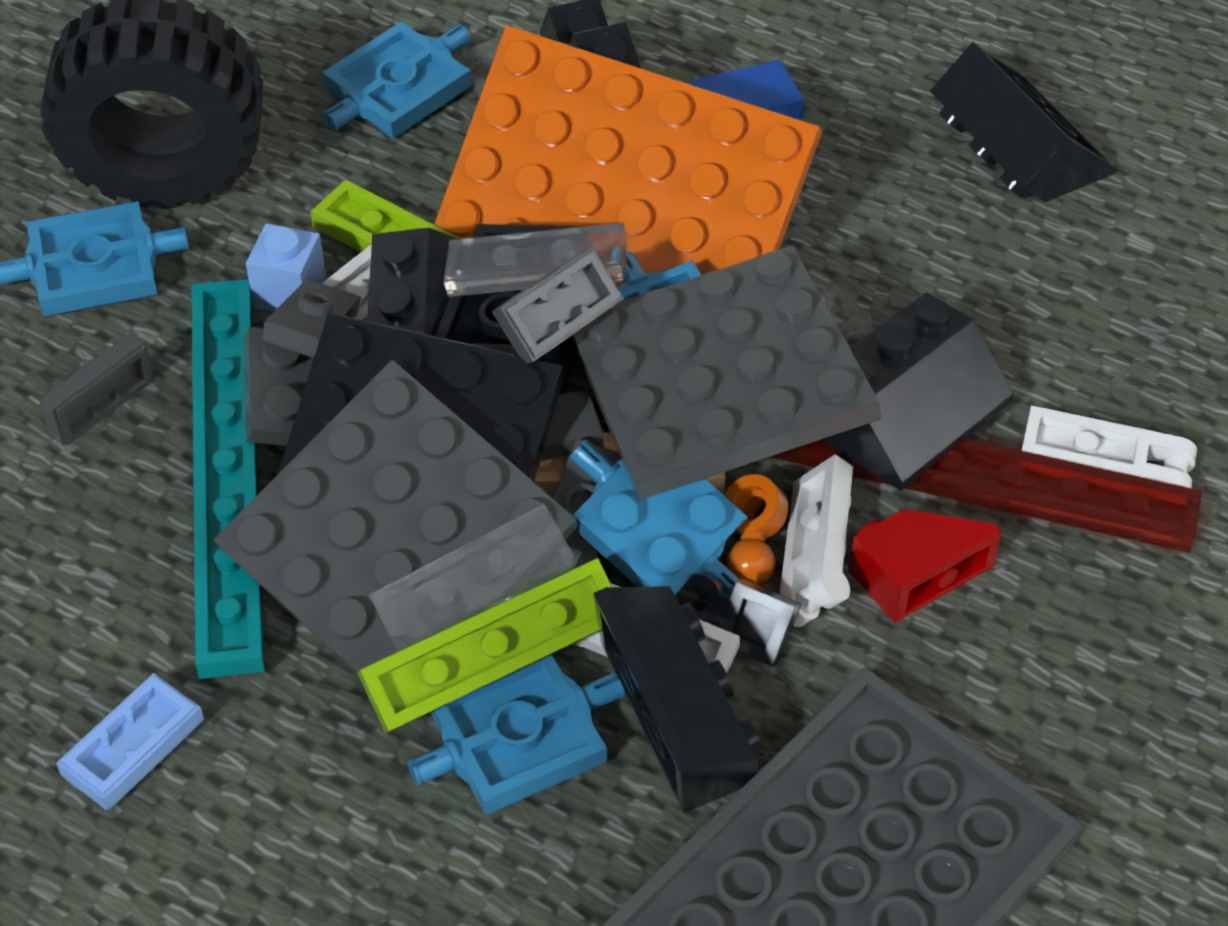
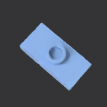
[56,673,204,811]

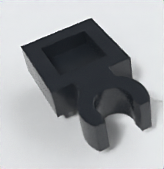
[680,572,802,667]

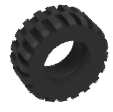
[40,0,263,208]

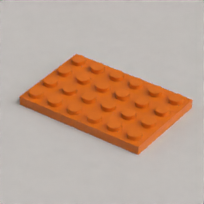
[434,25,823,288]

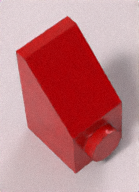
[848,509,1002,623]

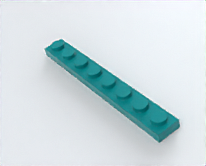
[191,279,265,679]

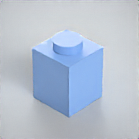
[246,223,326,312]

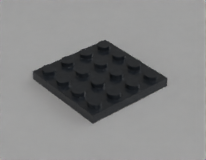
[278,312,565,482]

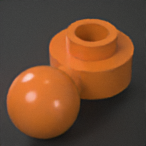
[724,474,788,586]

